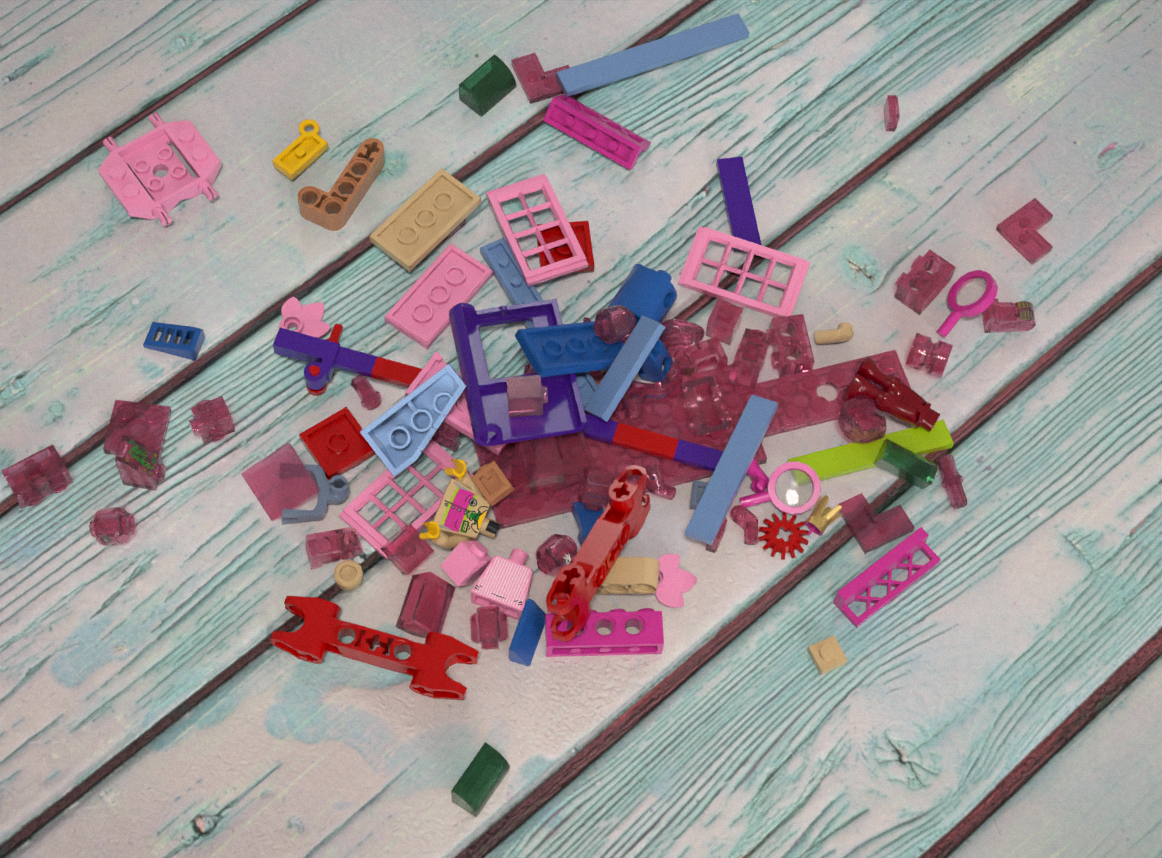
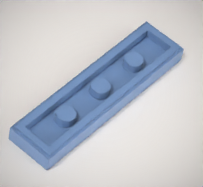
[584,315,666,422]

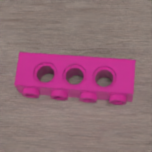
[545,608,664,657]

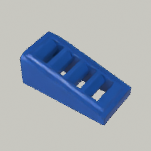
[143,322,205,361]

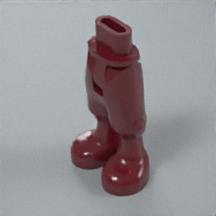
[842,356,940,432]

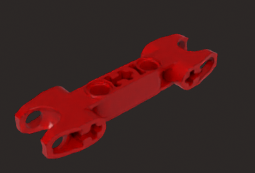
[546,465,651,642]
[270,596,479,700]

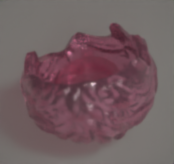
[659,319,705,357]
[838,398,887,443]

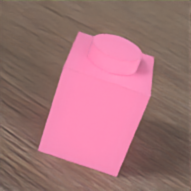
[440,540,492,586]

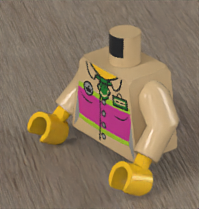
[419,459,500,550]

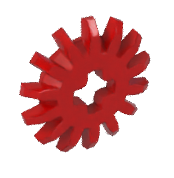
[758,512,809,560]

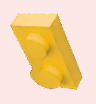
[272,119,328,180]

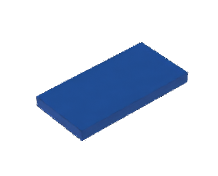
[515,320,624,378]

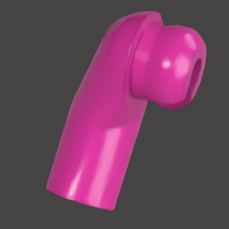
[747,458,769,493]

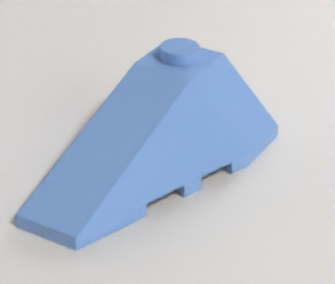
[360,363,466,477]

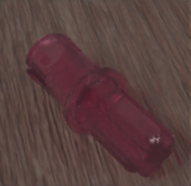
[936,454,967,509]

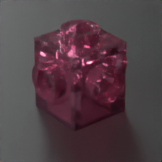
[189,396,235,443]

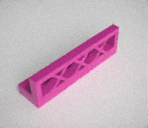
[543,94,651,170]
[833,527,941,628]

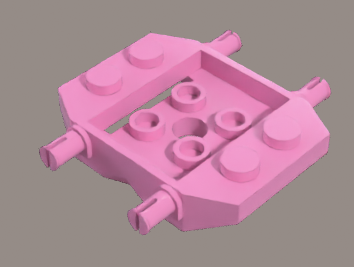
[98,112,221,226]

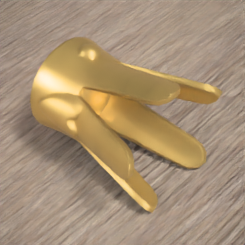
[804,495,843,536]

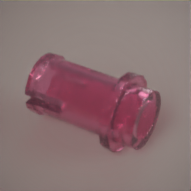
[350,375,382,410]

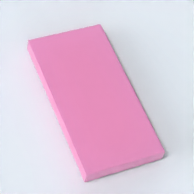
[384,243,493,350]

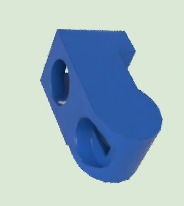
[638,339,674,383]

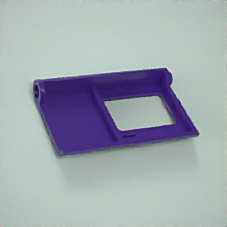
[449,299,587,446]

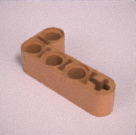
[298,138,385,231]

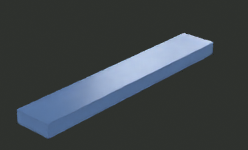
[685,394,778,545]

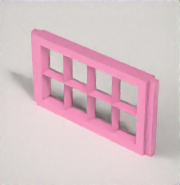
[486,174,588,287]
[678,226,810,321]
[339,439,474,560]

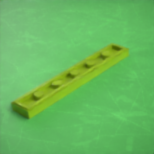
[787,420,954,487]

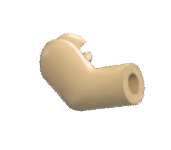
[815,322,854,344]

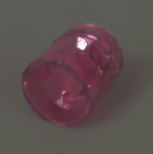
[905,333,953,378]

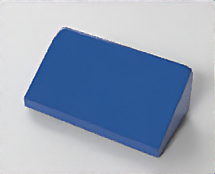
[509,599,546,666]

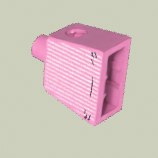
[471,548,533,621]

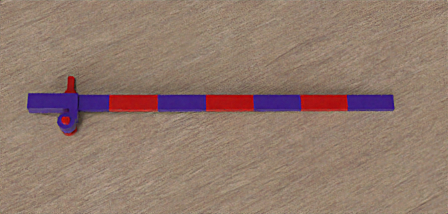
[273,324,724,472]

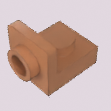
[471,461,515,506]

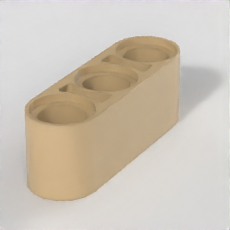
[595,557,660,595]

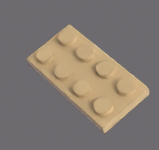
[369,168,481,272]

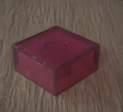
[380,524,434,575]

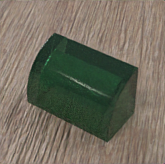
[459,54,517,117]
[873,438,938,489]
[451,742,510,818]

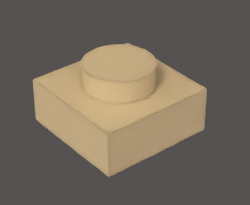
[807,635,847,675]

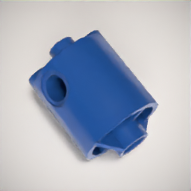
[604,264,677,340]

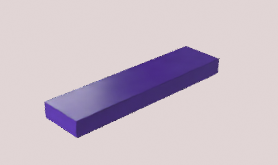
[716,157,762,252]

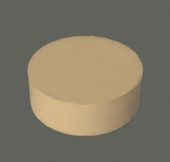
[334,560,363,590]

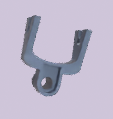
[279,462,349,525]

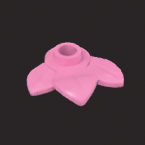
[279,297,330,338]
[652,554,697,608]

